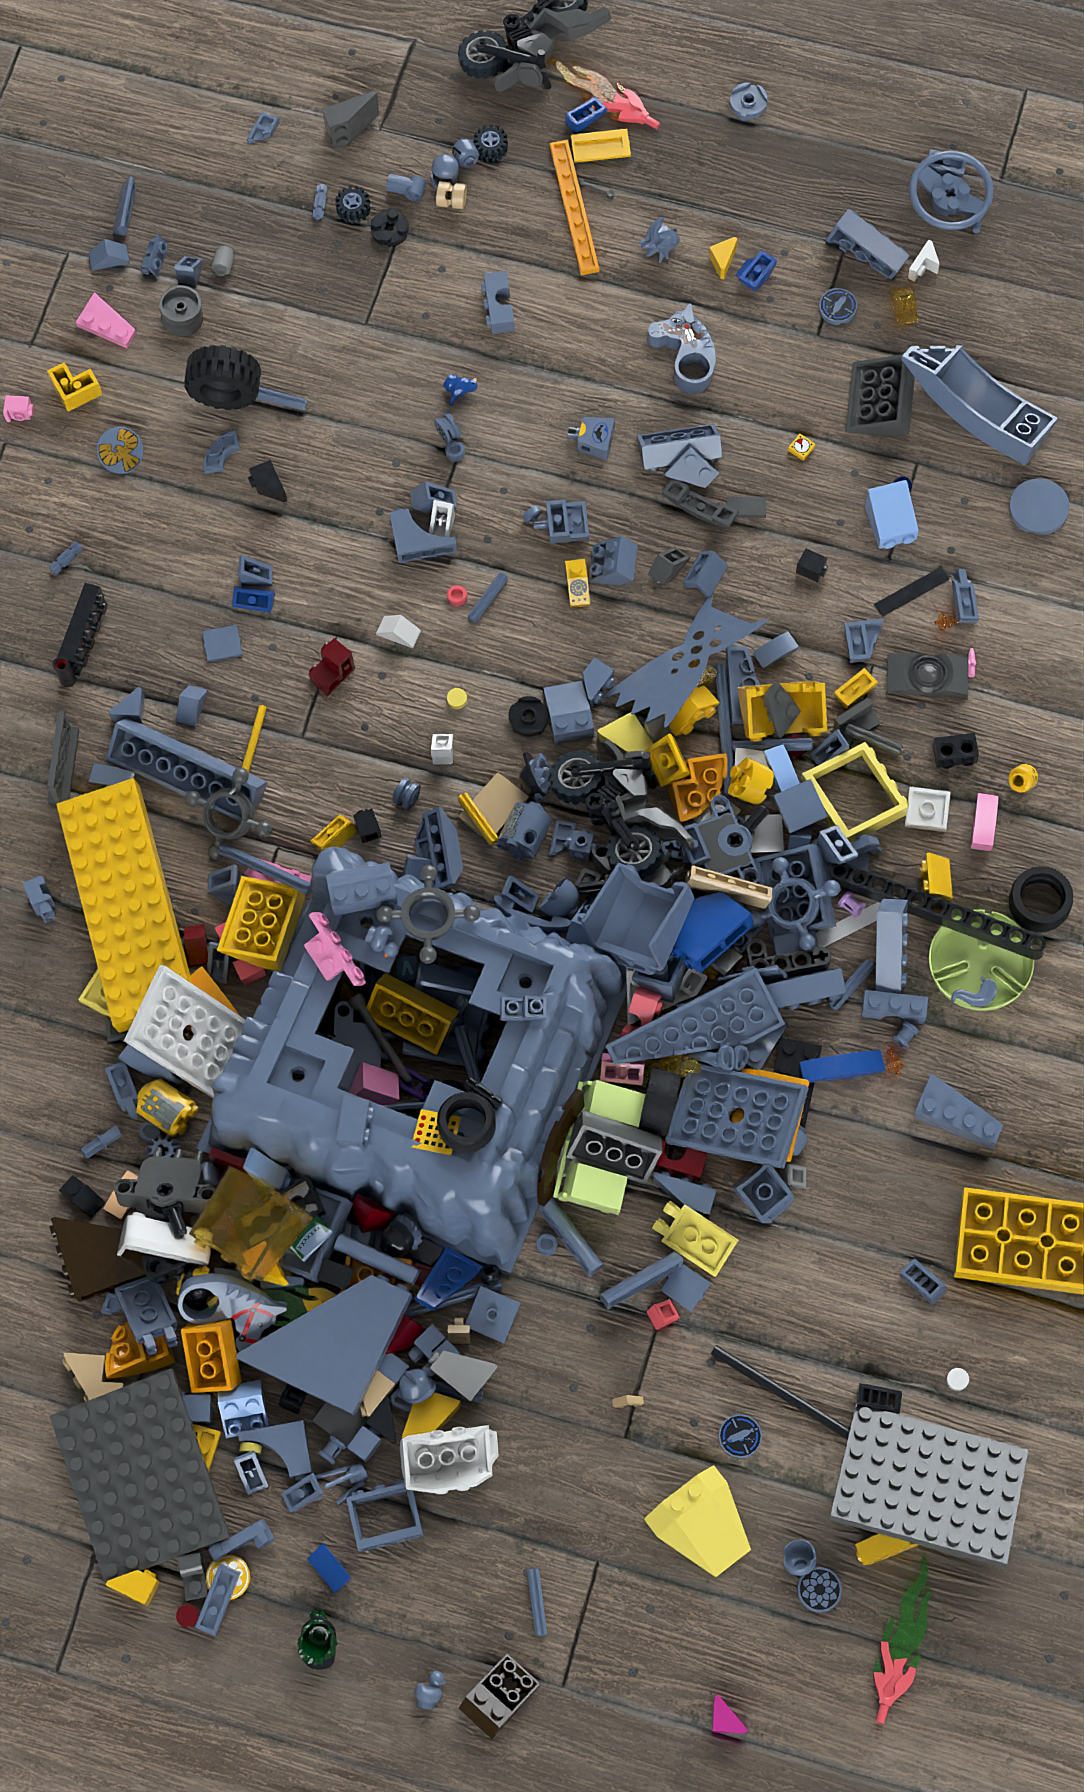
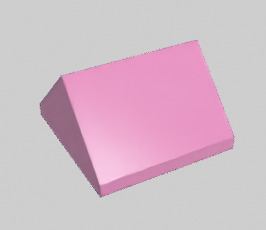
[349,1061,399,1106]

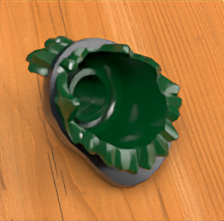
[297,1610,338,1670]

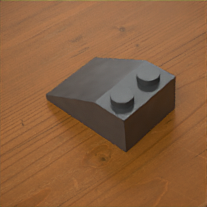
[322,90,379,148]

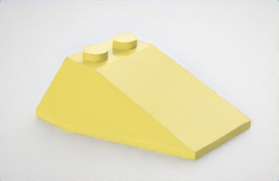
[644,1465,751,1577]

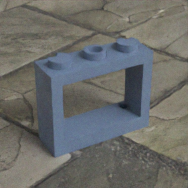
[346,1480,424,1553]

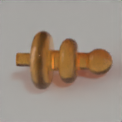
[934,614,959,630]
[886,1048,904,1074]

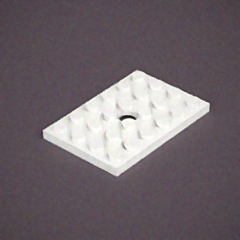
[124,965,246,1099]

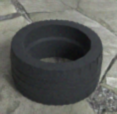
[1009,866,1073,933]
[638,1069,681,1136]

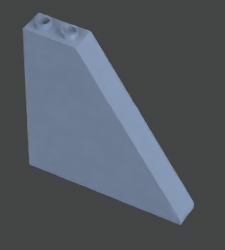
[235,1274,413,1416]

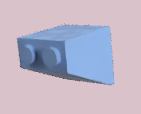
[865,480,919,549]

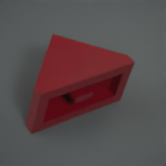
[184,924,209,967]

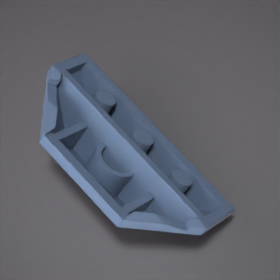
[415,807,463,889]

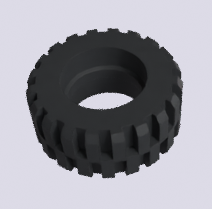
[184,345,261,410]

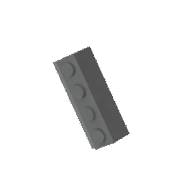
[566,1110,662,1184]

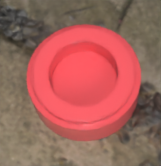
[447,585,467,606]

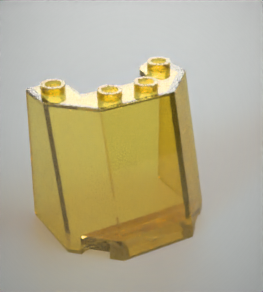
[189,1167,314,1281]

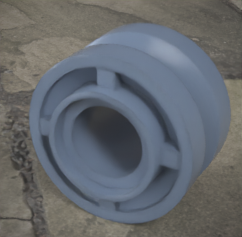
[392,777,421,810]

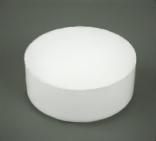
[946,1368,969,1391]

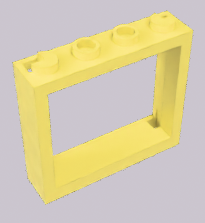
[800,742,909,843]

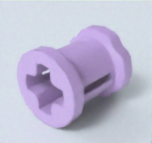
[838,891,866,918]

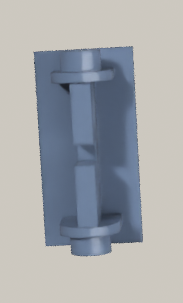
[141,234,168,277]

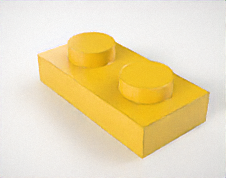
[834,668,878,709]

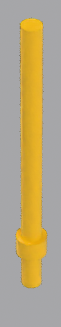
[229,705,267,818]

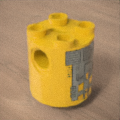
[136,1078,199,1137]

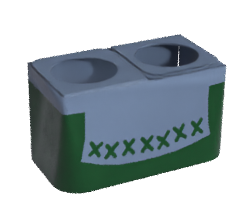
[282,1210,333,1262]

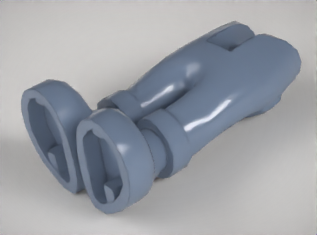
[686,1045,749,1071]

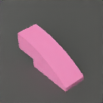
[971,793,998,852]

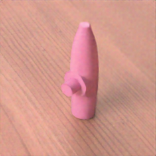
[968,648,976,677]

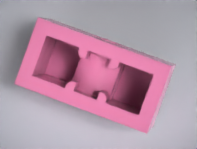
[600,1053,644,1085]

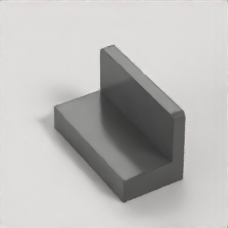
[833,698,880,744]

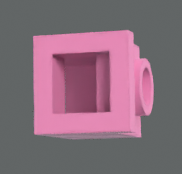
[3,395,35,422]

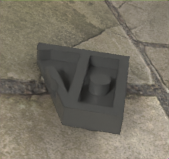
[763,682,801,739]

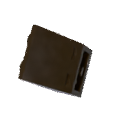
[459,1654,540,1739]

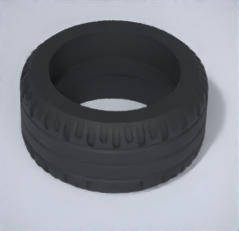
[437,1092,496,1153]

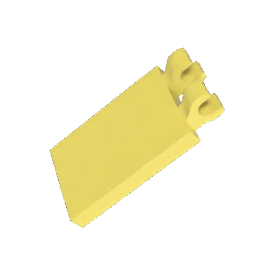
[652,1201,739,1277]

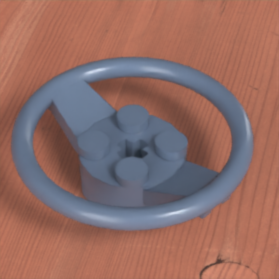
[909,151,993,230]

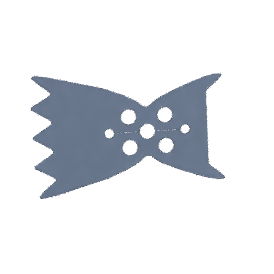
[603,594,770,728]

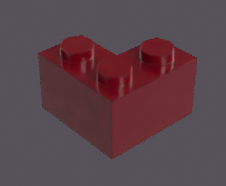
[309,638,355,696]

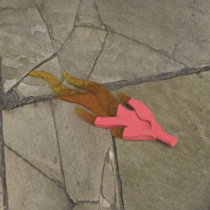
[546,59,660,130]

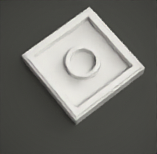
[905,787,950,832]

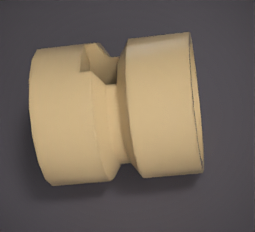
[436,181,467,210]

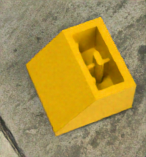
[919,853,953,902]

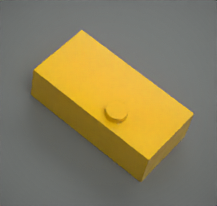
[366,973,459,1055]

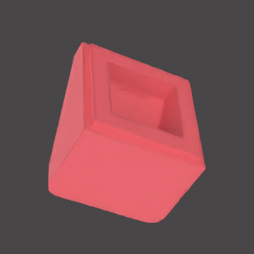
[647,1299,680,1330]

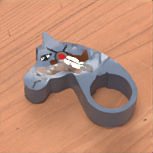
[647,303,716,394]

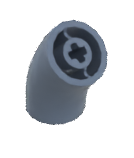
[118,1044,185,1084]

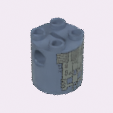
[496,802,552,861]

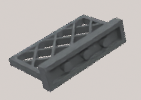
[47,711,80,804]

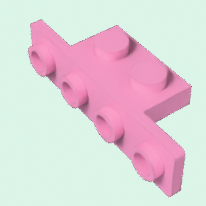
[304,912,366,986]

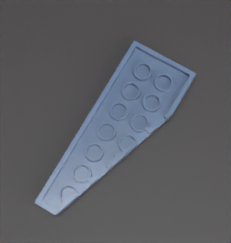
[605,968,785,1065]

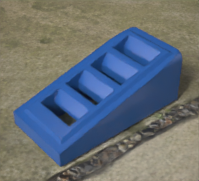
[565,97,607,134]

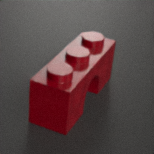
[653,1140,708,1182]

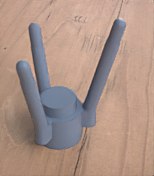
[315,1463,368,1504]

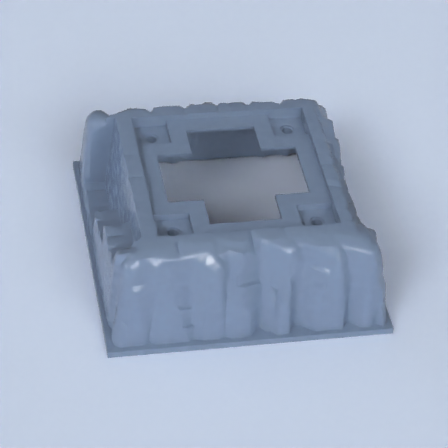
[197,846,627,1275]

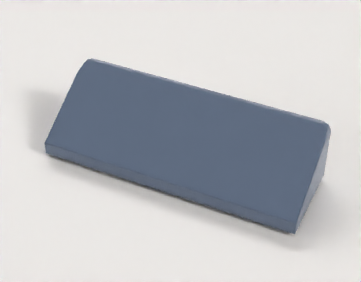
[113,176,136,236]

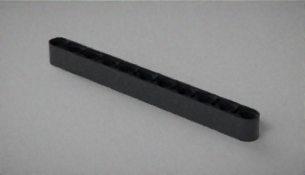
[830,863,1046,960]

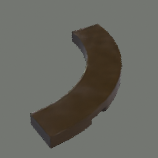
[537,1089,585,1206]

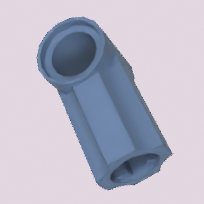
[386,174,427,202]

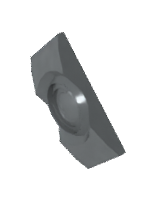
[887,652,969,697]

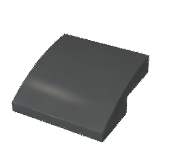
[311,1402,368,1448]

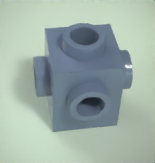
[566,829,597,862]

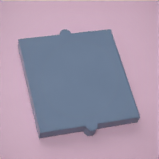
[202,625,243,662]
[660,1264,711,1312]

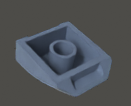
[731,1163,794,1224]

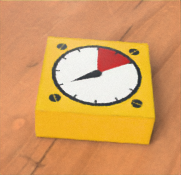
[788,434,816,461]

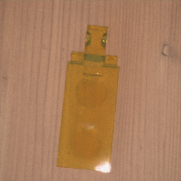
[643,1054,701,1077]

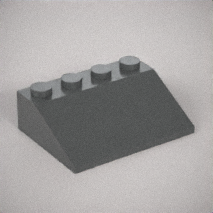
[846,354,915,437]

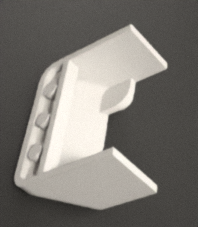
[117,1212,212,1268]

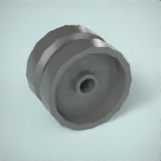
[159,285,203,336]

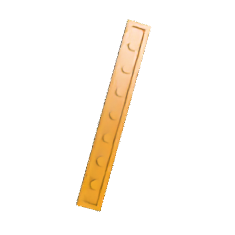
[549,139,599,276]

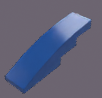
[799,1050,886,1083]

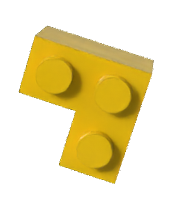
[47,362,103,412]
[664,685,720,736]

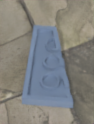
[726,646,760,724]

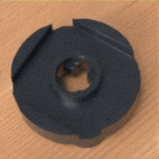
[371,208,409,247]
[508,696,549,737]

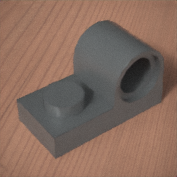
[178,1552,208,1602]

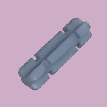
[312,184,328,220]
[49,542,83,574]

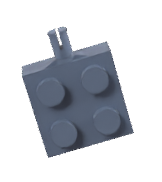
[534,499,590,544]

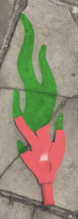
[873,1558,932,1724]

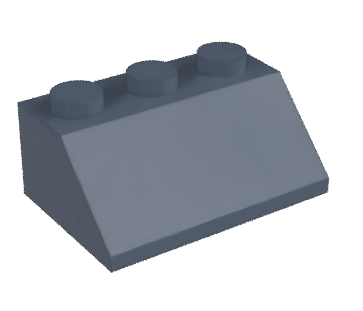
[326,862,398,916]

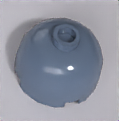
[539,877,579,918]

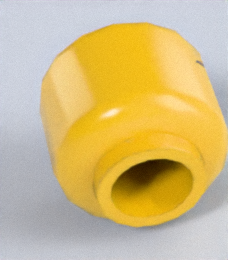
[1008,764,1038,793]

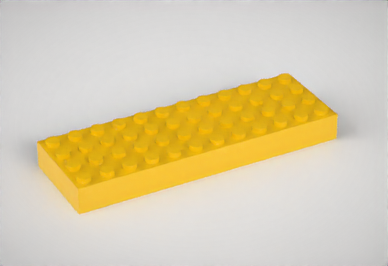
[56,778,192,1033]
[953,1187,1084,1295]

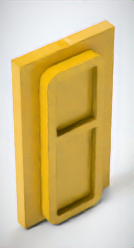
[571,129,631,163]

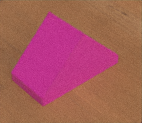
[712,1695,748,1735]

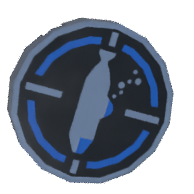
[819,288,858,325]
[718,1414,762,1459]

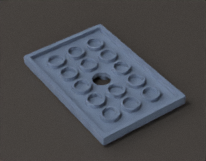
[665,1062,809,1169]

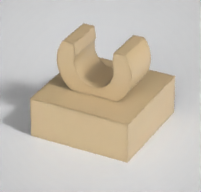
[448,1318,470,1344]

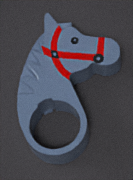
[178,1274,287,1351]

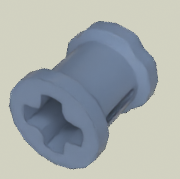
[892,1021,919,1049]
[318,1435,346,1464]

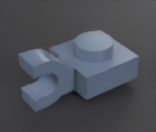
[851,834,882,855]

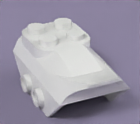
[400,1425,499,1494]

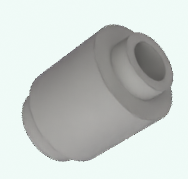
[211,246,234,276]

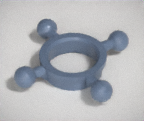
[751,857,840,951]

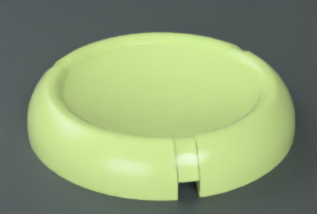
[929,910,1034,1011]

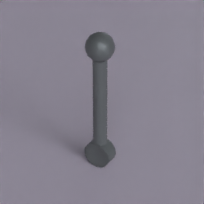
[578,179,614,199]

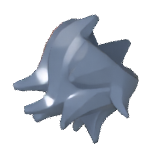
[639,216,680,263]

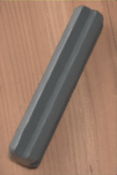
[844,723,903,756]

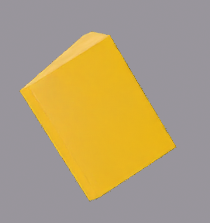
[645,734,690,787]

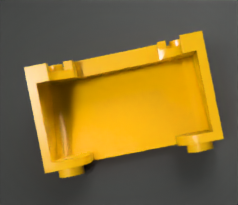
[737,681,828,742]

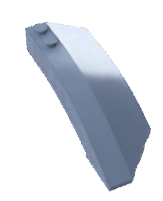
[901,345,1058,465]

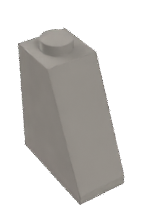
[427,1350,498,1401]

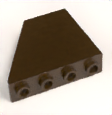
[49,1217,146,1302]

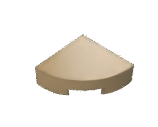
[612,1395,644,1408]

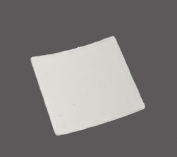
[745,814,784,853]

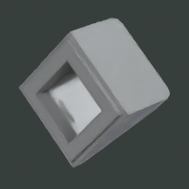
[780,1164,806,1189]

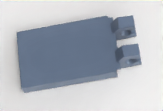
[114,1276,178,1356]

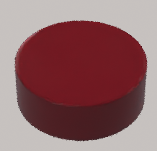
[176,1604,199,1628]

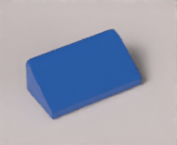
[232,586,275,613]
[307,1543,352,1593]

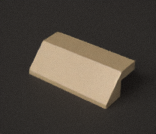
[685,865,772,909]

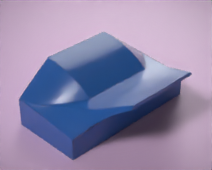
[736,250,777,291]

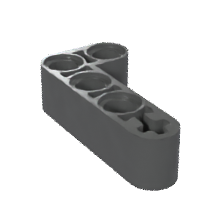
[746,939,831,978]

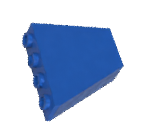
[671,891,754,973]

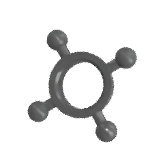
[185,768,272,860]
[376,865,480,964]

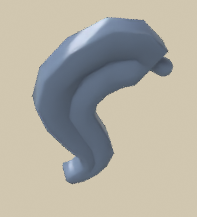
[951,976,998,1008]

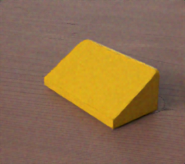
[311,814,357,852]

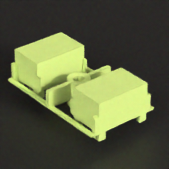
[553,1080,646,1215]

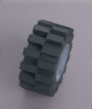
[473,124,508,162]
[335,186,371,224]

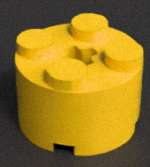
[728,757,774,805]

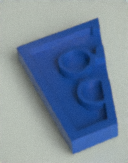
[415,1246,483,1311]

